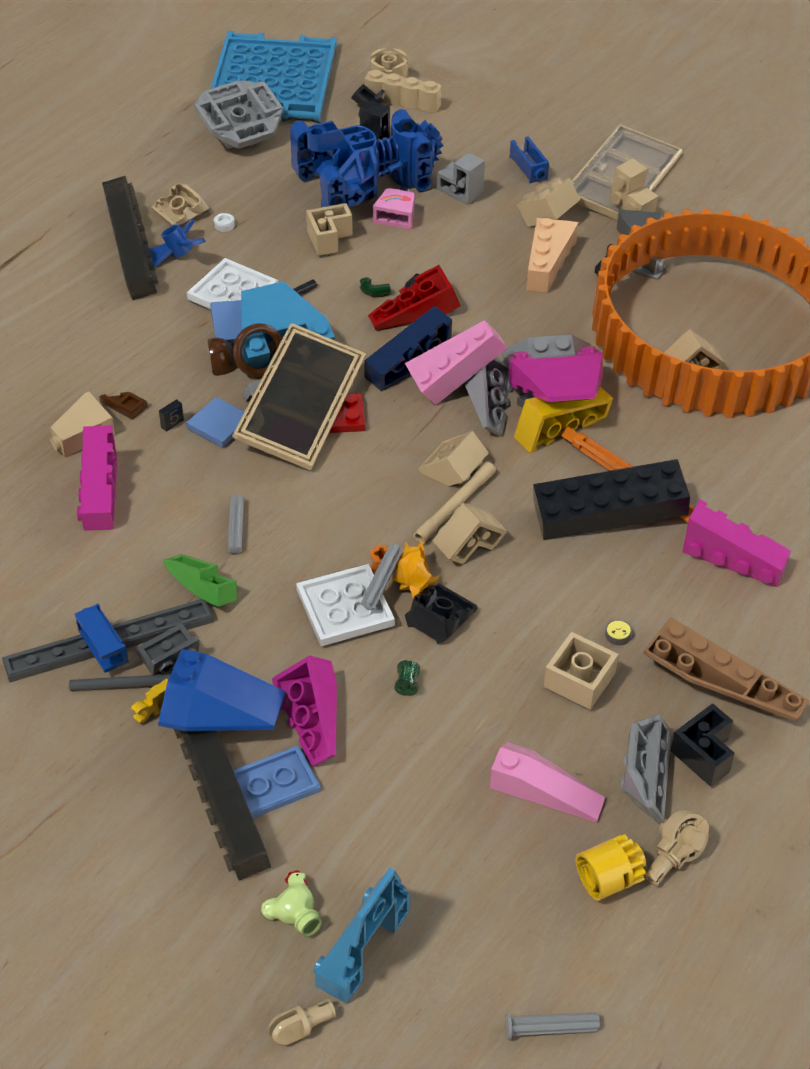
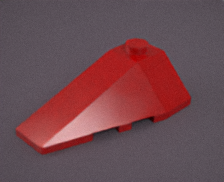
[368,265,461,330]

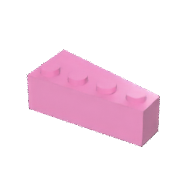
[405,320,507,405]

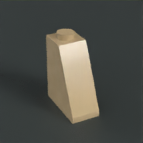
[50,391,115,458]

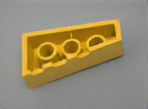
[514,387,613,453]

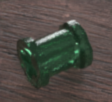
[394,660,420,696]

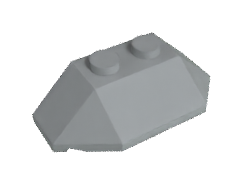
[502,334,591,364]
[621,714,671,824]

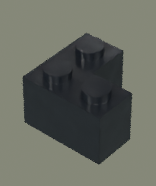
[358,100,390,140]
[670,703,735,787]

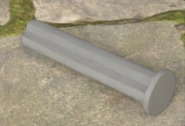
[505,1012,600,1039]

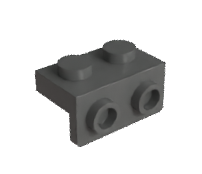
[136,623,200,675]

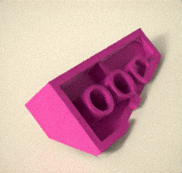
[272,655,337,767]

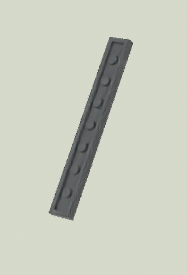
[2,599,214,683]

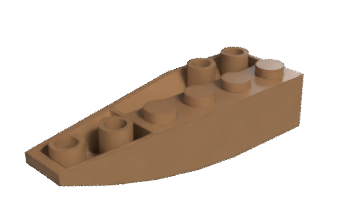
[643,617,810,722]

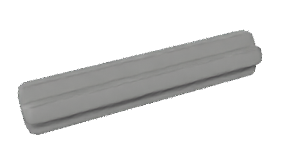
[228,494,244,554]
[361,544,403,610]

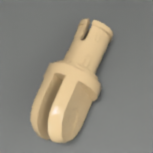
[268,998,336,1045]

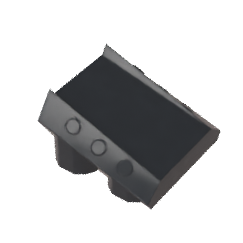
[404,583,478,645]

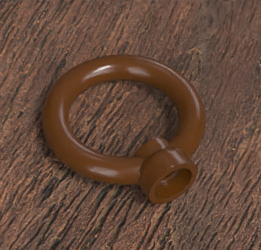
[233,323,292,378]

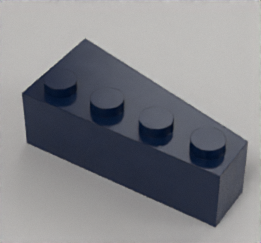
[364,306,452,392]

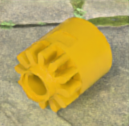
[575,834,646,901]

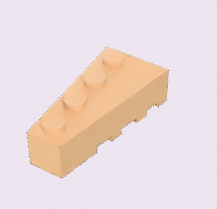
[526,218,579,293]

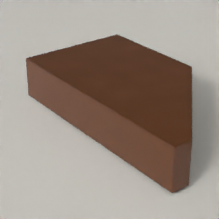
[99,392,148,420]

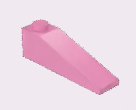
[490,742,606,823]

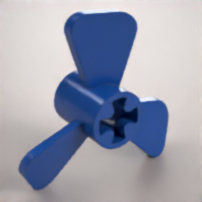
[144,219,206,267]

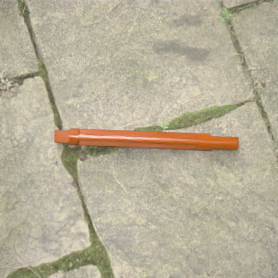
[562,426,695,523]

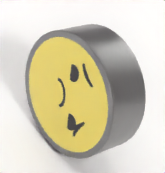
[605,620,632,646]

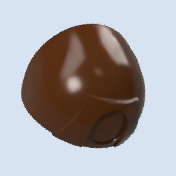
[208,337,237,376]

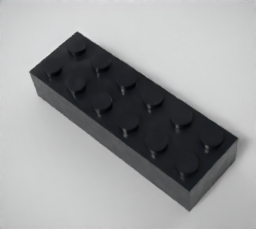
[533,459,690,540]

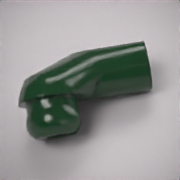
[359,277,391,296]

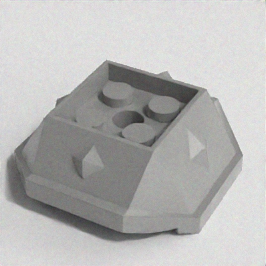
[194,80,283,149]

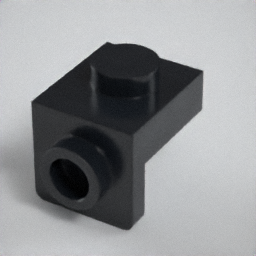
[351,84,385,107]

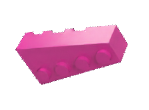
[77,425,118,531]
[682,499,791,587]

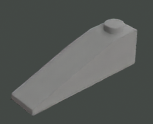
[464,358,512,436]

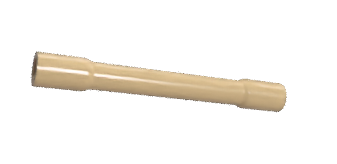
[413,462,496,544]

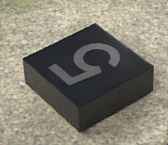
[159,399,184,431]

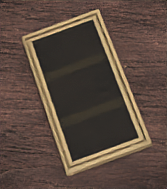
[232,323,366,470]

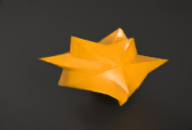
[391,541,440,598]

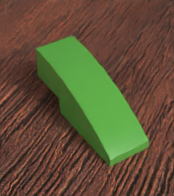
[164,554,237,607]

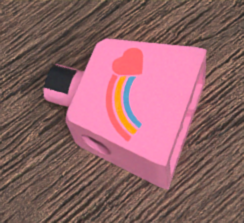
[373,186,415,230]

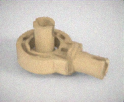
[643,810,709,887]

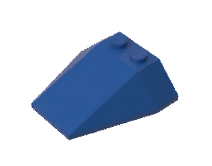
[158,649,285,731]

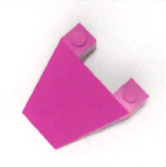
[508,346,603,402]

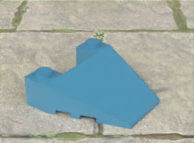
[241,281,335,369]
[314,868,410,1004]

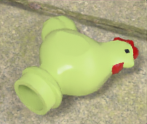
[261,870,322,937]

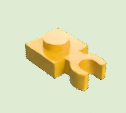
[131,678,168,724]

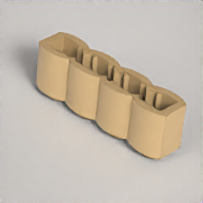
[365,70,441,113]

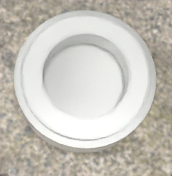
[214,213,235,232]

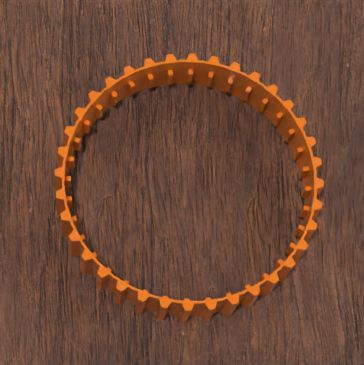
[592,209,810,418]

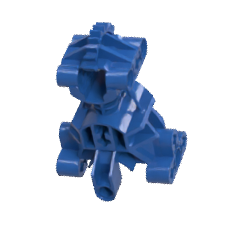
[290,109,443,208]

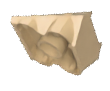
[151,183,210,226]

